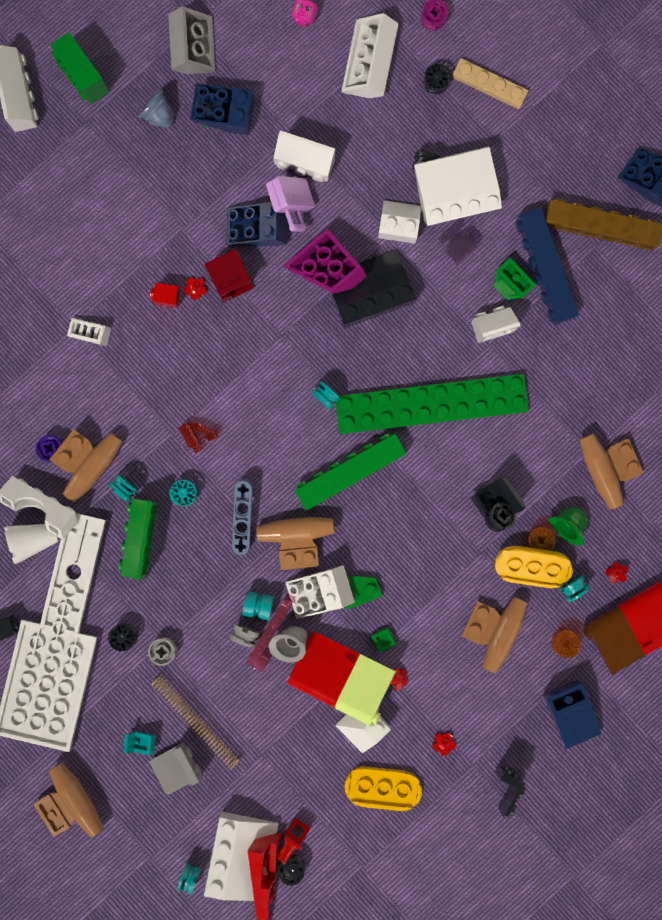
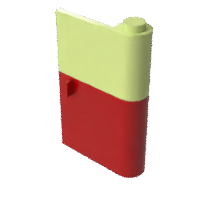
[287,631,395,726]

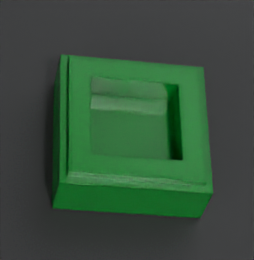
[371,627,396,653]

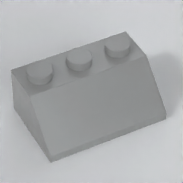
[168,6,215,74]

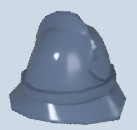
[137,87,174,128]

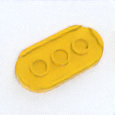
[495,546,573,588]
[345,766,422,811]

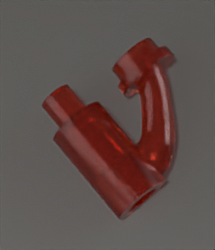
[178,422,219,454]

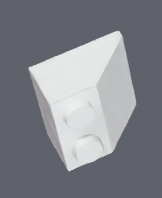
[378,200,421,244]
[472,306,521,343]

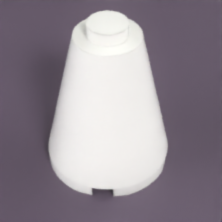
[4,524,60,564]

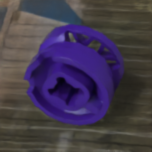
[35,435,63,462]

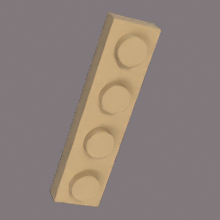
[452,58,529,109]

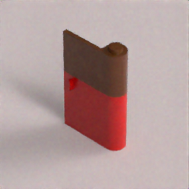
[582,579,662,675]

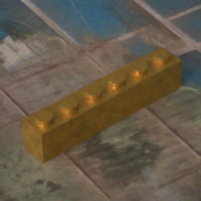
[545,199,662,251]

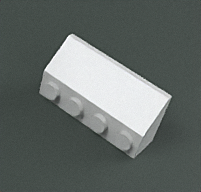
[341,13,398,98]
[0,45,39,132]

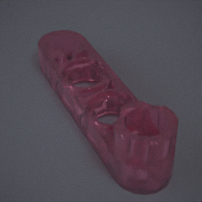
[246,599,293,673]

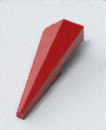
[247,833,283,920]

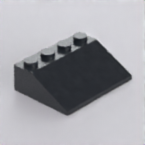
[331,250,416,328]

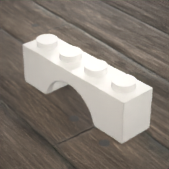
[0,476,77,539]

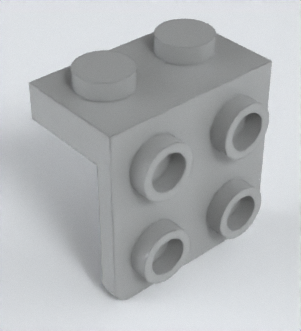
[150,742,202,795]

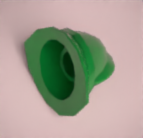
[548,507,588,546]

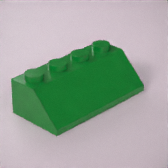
[118,498,158,580]

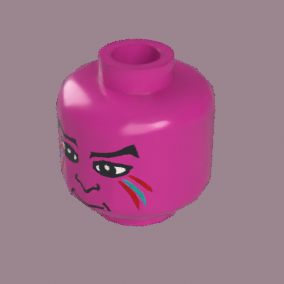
[291,0,318,27]

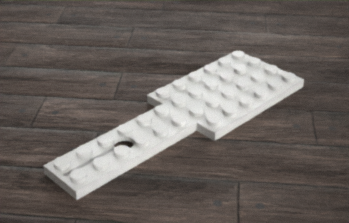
[0,513,107,752]

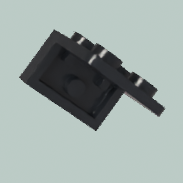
[470,476,526,518]
[495,764,526,819]

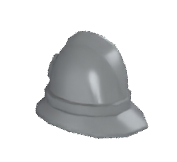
[269,626,307,663]

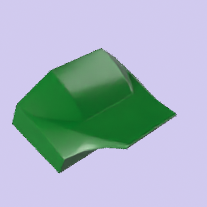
[493,258,536,301]

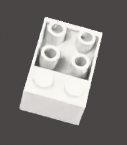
[285,565,355,619]

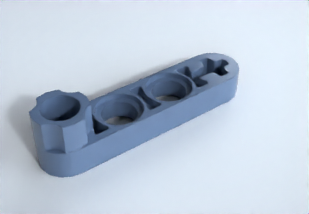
[232,479,254,555]

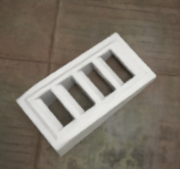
[67,318,111,346]

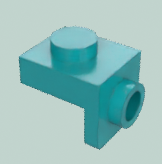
[124,731,156,755]

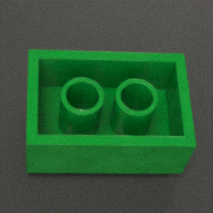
[50,32,109,105]

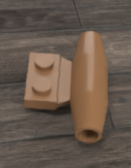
[49,429,123,503]
[579,433,643,510]
[256,517,335,570]
[462,597,528,674]
[33,762,104,838]

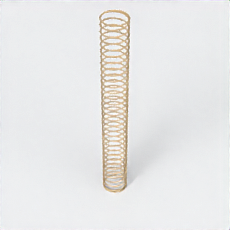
[151,675,240,770]

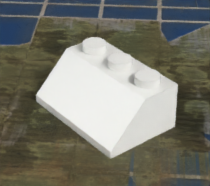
[274,130,335,182]

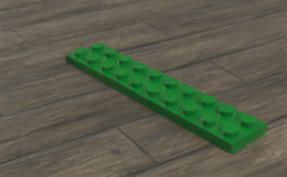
[335,374,529,435]

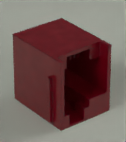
[204,249,254,303]

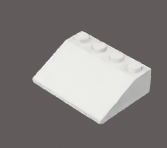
[414,147,502,226]
[204,812,279,901]

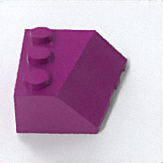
[283,229,367,294]

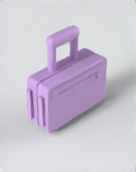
[266,175,315,232]

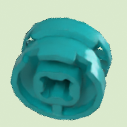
[310,381,340,410]
[108,473,138,502]
[169,480,198,507]
[559,575,591,602]
[177,862,201,895]

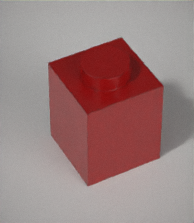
[150,283,180,308]

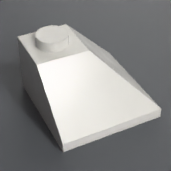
[335,714,391,753]

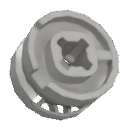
[229,624,260,648]
[148,637,177,666]

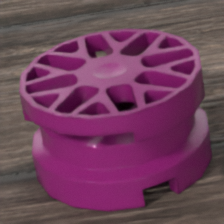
[421,0,448,31]

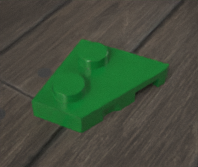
[346,575,382,610]

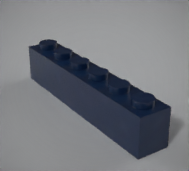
[515,208,579,326]

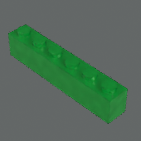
[295,433,407,511]

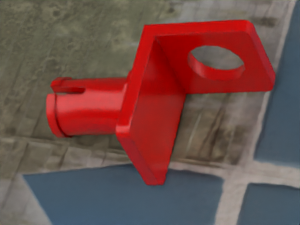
[276,818,310,864]

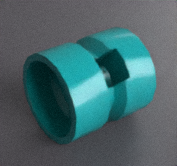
[243,591,274,620]

